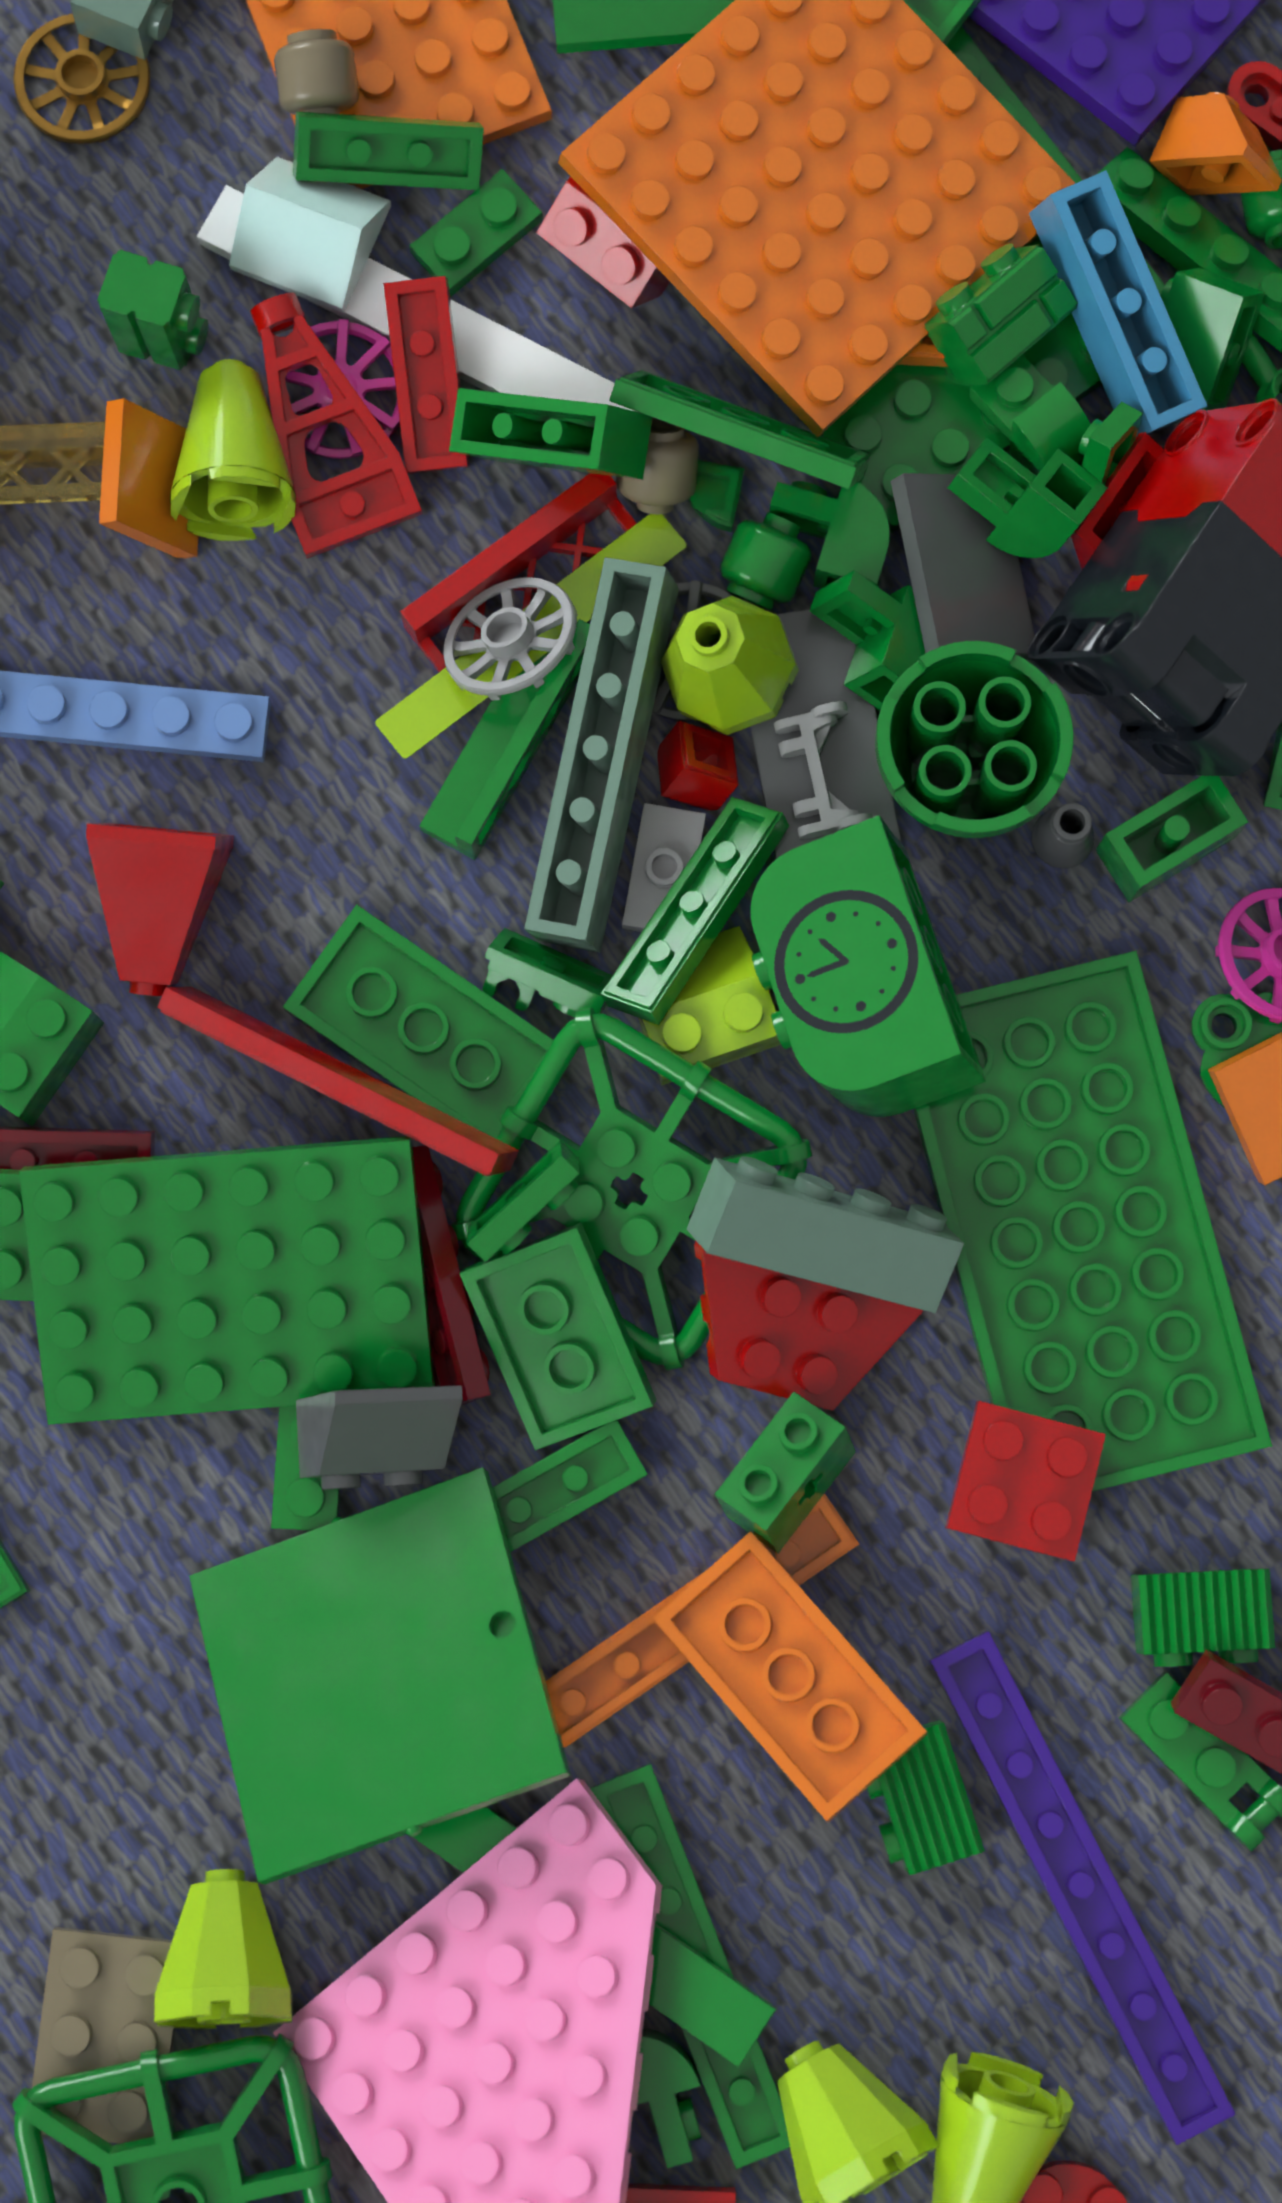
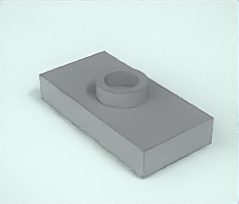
[622,803,706,932]

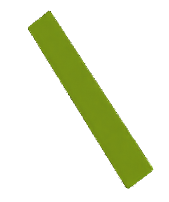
[375,514,686,759]

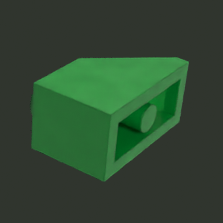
[1160,267,1266,411]

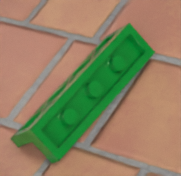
[419,619,590,860]

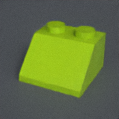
[638,926,781,1085]

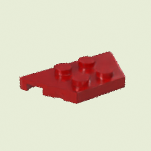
[694,1241,923,1411]

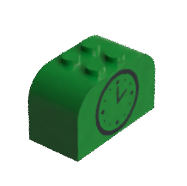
[751,815,987,1117]

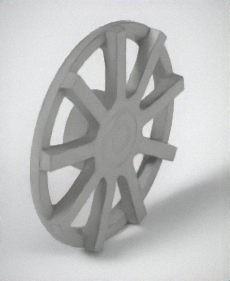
[444,577,578,700]

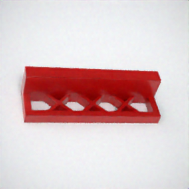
[400,473,637,672]

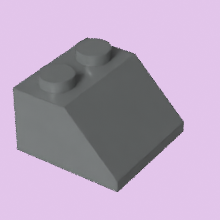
[296,1386,462,1490]

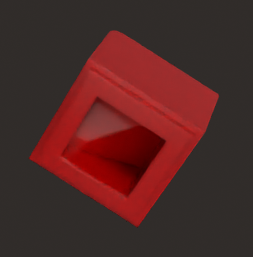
[657,721,739,811]

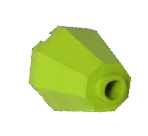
[661,596,799,735]
[154,1869,292,2030]
[777,2040,939,2203]

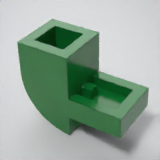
[969,355,1091,475]
[947,437,1108,558]
[769,481,890,589]
[809,570,925,710]
[637,2028,702,2168]

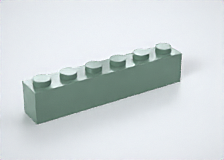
[524,557,679,953]

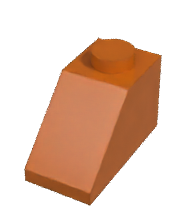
[1149,92,1282,196]

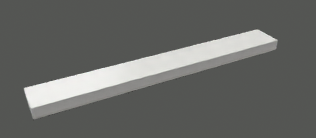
[197,185,637,412]

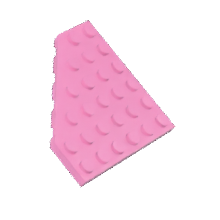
[273,1778,662,2203]

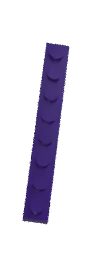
[929,1631,1236,2145]

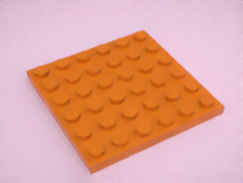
[558,0,1075,438]

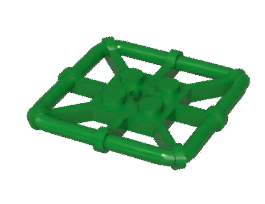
[451,1008,813,1371]
[12,2033,333,2203]

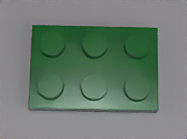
[459,1222,657,1450]

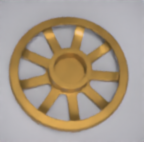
[13,14,151,144]

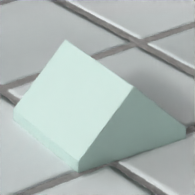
[229,157,391,314]

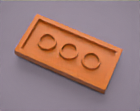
[652,1531,928,1823]

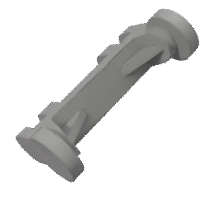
[774,701,873,839]

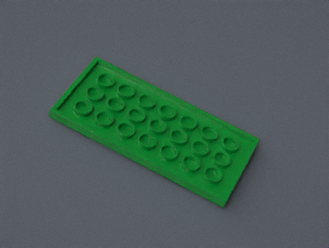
[913,950,1272,1492]

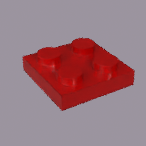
[945,1401,1106,1562]

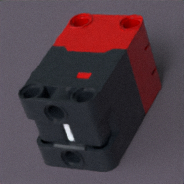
[1027,393,1282,777]

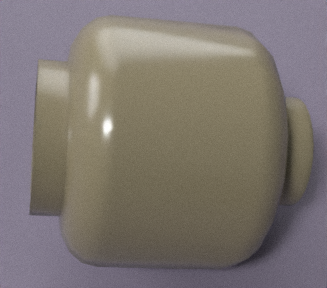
[274,29,359,115]
[616,418,699,514]

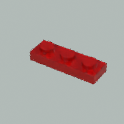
[383,276,470,474]

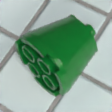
[875,641,1074,838]

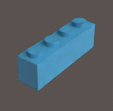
[1029,170,1207,437]

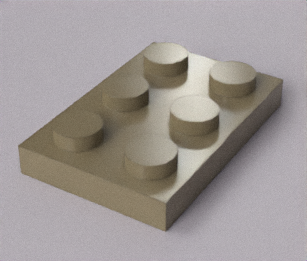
[32,1927,176,2144]

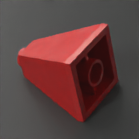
[86,823,234,996]

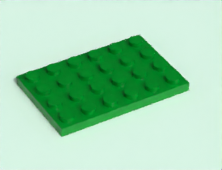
[19,1136,435,1425]

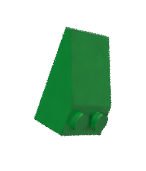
[0,951,104,1127]

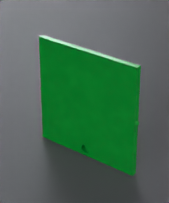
[189,1467,571,1885]

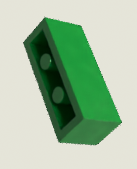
[449,388,653,480]

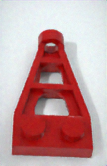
[250,293,422,559]

